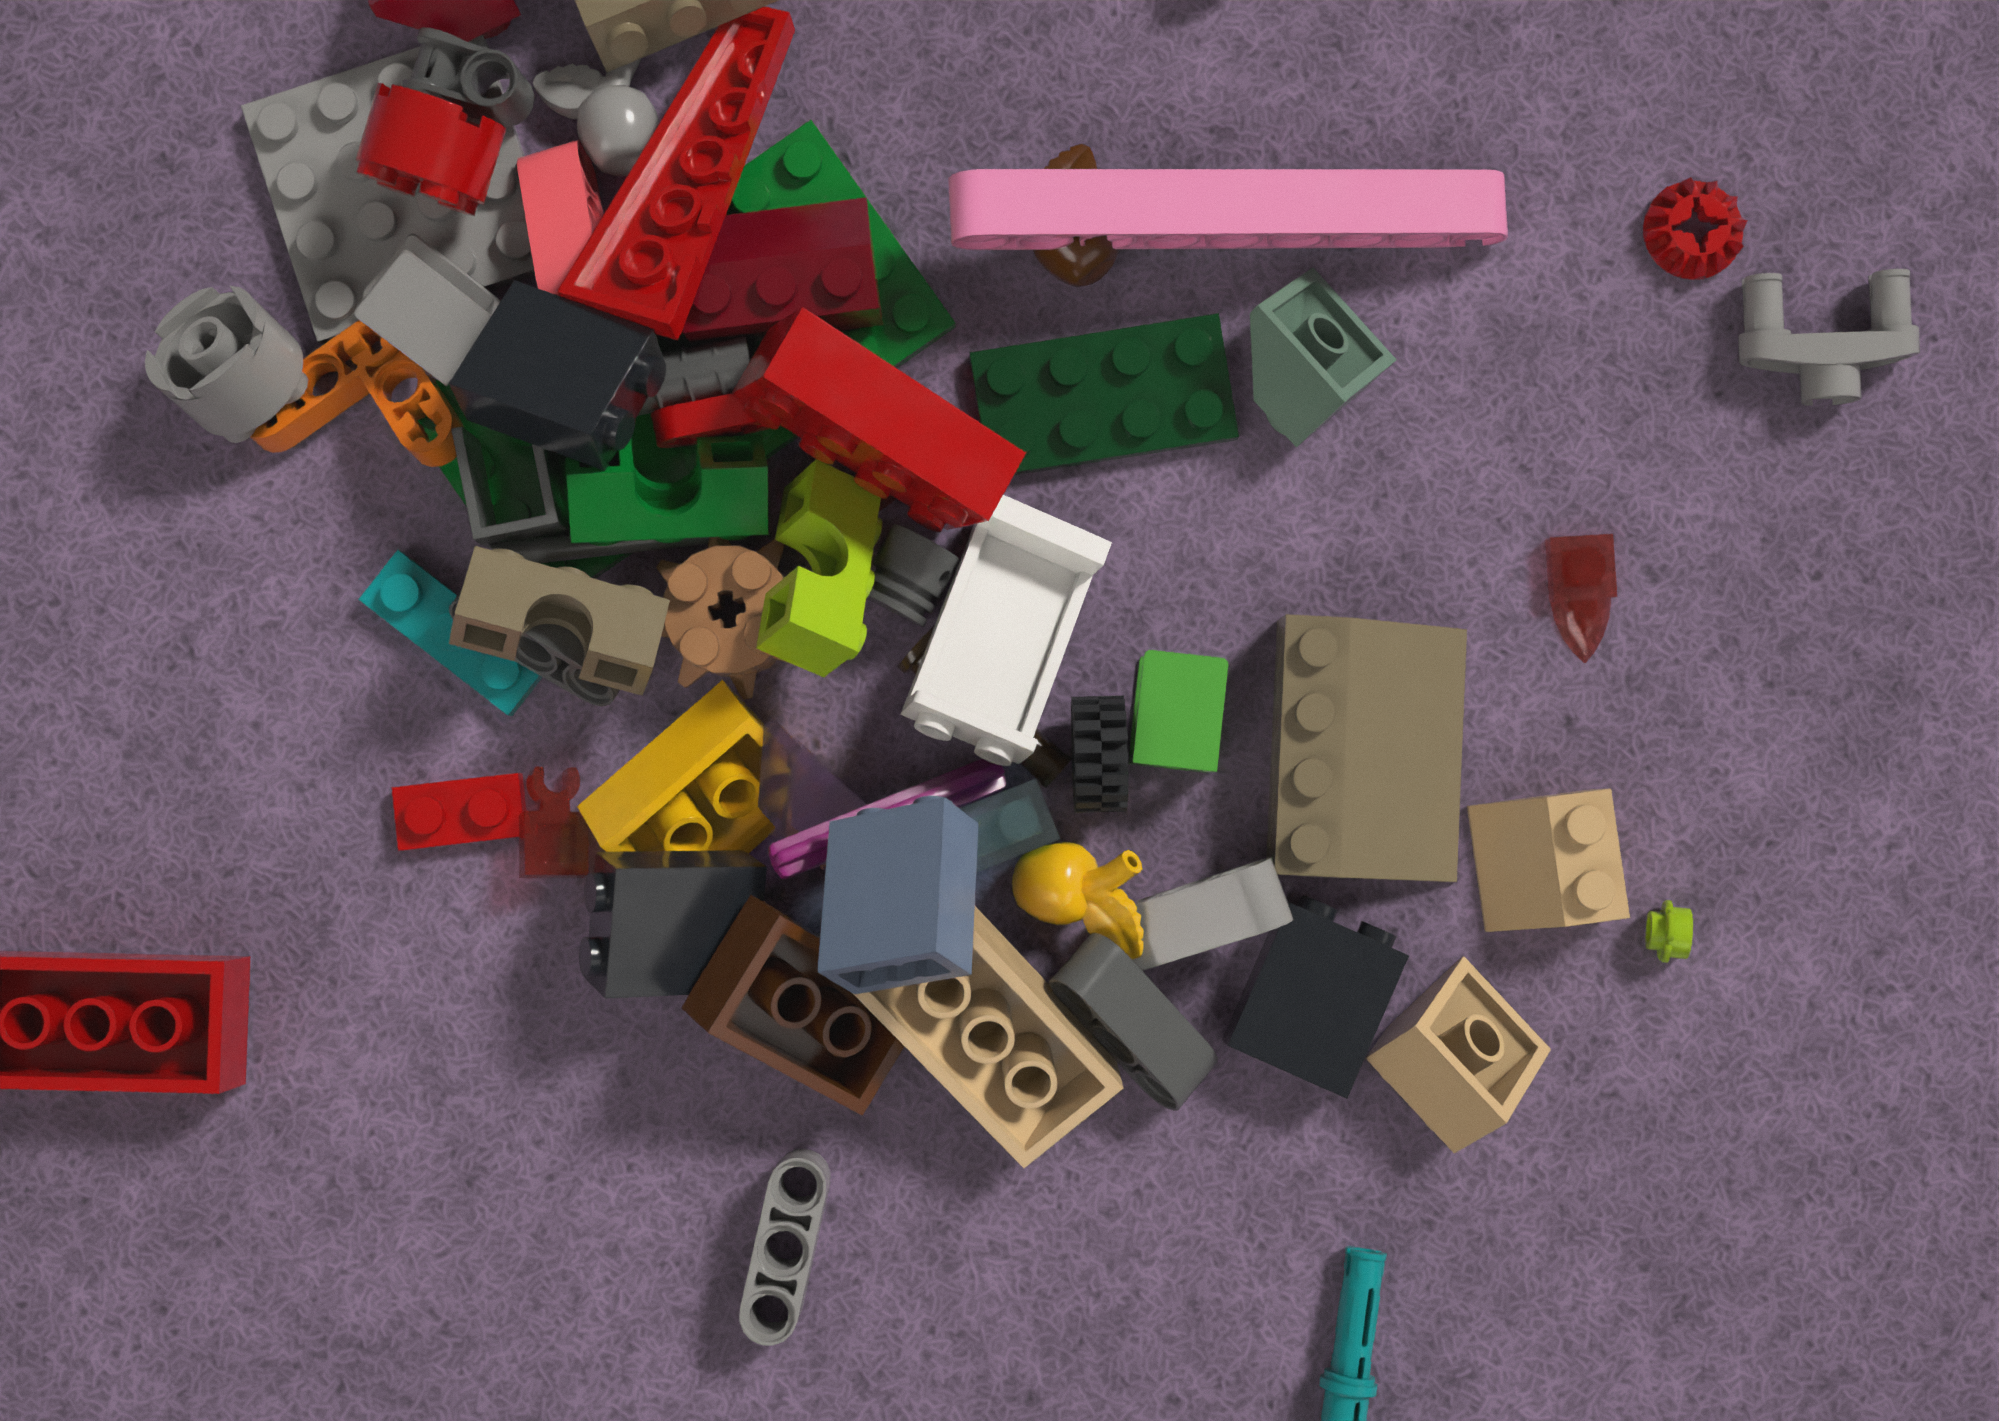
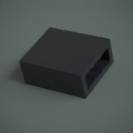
[449,280,666,471]
[579,850,767,999]
[1222,895,1409,1099]

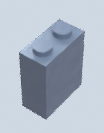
[818,796,979,994]

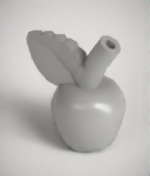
[533,59,659,176]

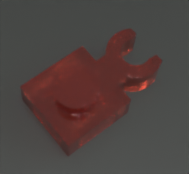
[519,766,589,878]

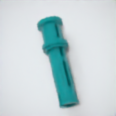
[1319,1246,1387,1421]

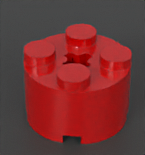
[355,83,506,216]

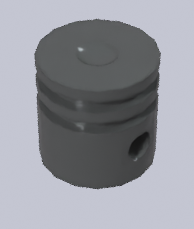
[867,524,960,627]

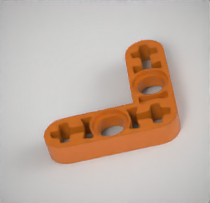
[250,320,464,467]

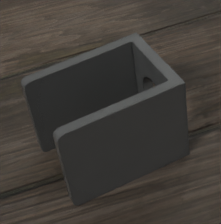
[452,426,570,549]

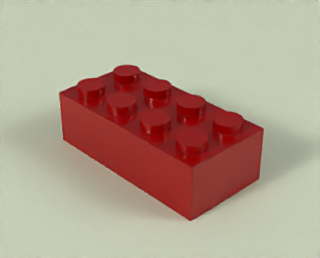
[732,307,1026,532]
[0,951,251,1094]

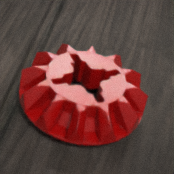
[1643,177,1748,280]

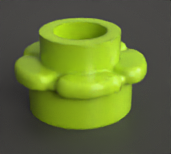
[1645,900,1693,963]

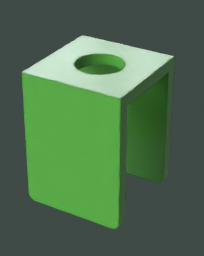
[1128,650,1228,773]

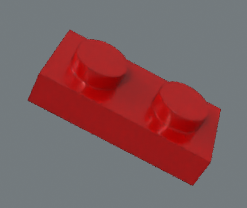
[391,773,529,851]

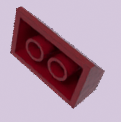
[683,197,883,346]

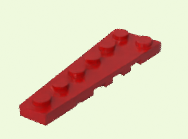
[557,7,795,340]

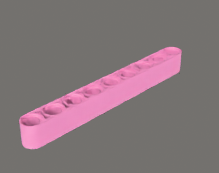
[948,169,1508,250]

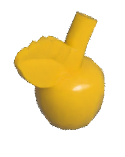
[1012,842,1144,959]

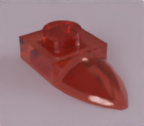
[1545,534,1618,663]

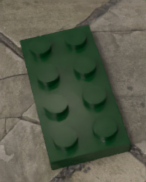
[970,313,1239,475]

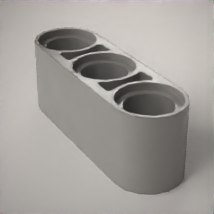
[1132,858,1294,971]
[739,1149,831,1346]

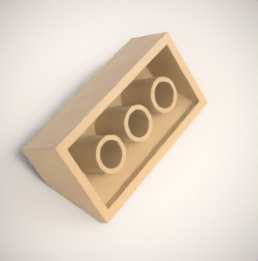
[854,906,1124,1168]

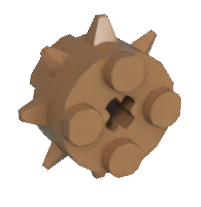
[656,537,789,700]

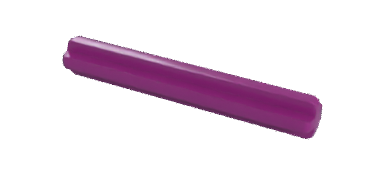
[768,759,1006,879]

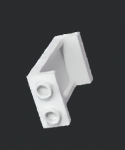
[900,495,1112,766]

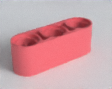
[517,140,604,296]

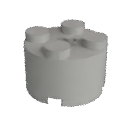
[145,286,308,443]

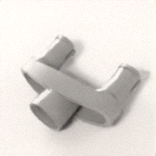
[1738,269,1920,406]

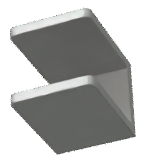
[355,233,501,386]

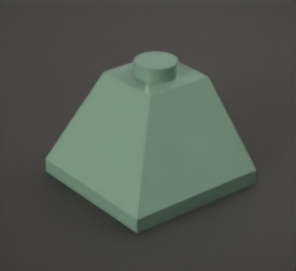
[1250,268,1397,447]

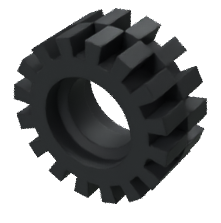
[1071,695,1129,813]

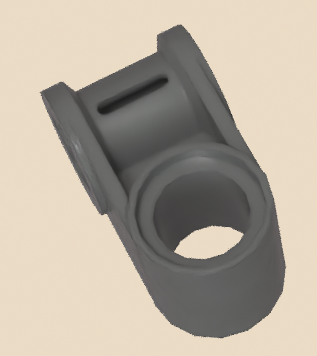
[401,27,534,127]

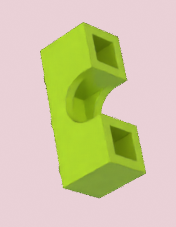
[756,459,882,677]

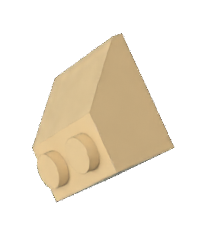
[1467,789,1630,932]
[1366,956,1551,1153]

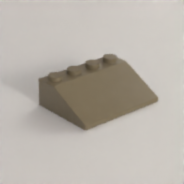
[1266,614,1467,882]

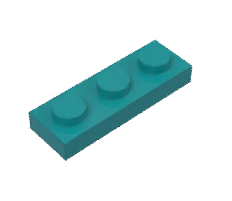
[358,550,543,716]

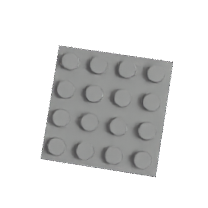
[241,35,535,345]

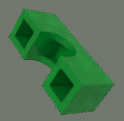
[566,435,768,546]

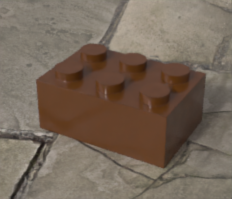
[681,895,905,1116]

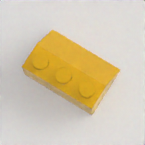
[577,680,820,853]

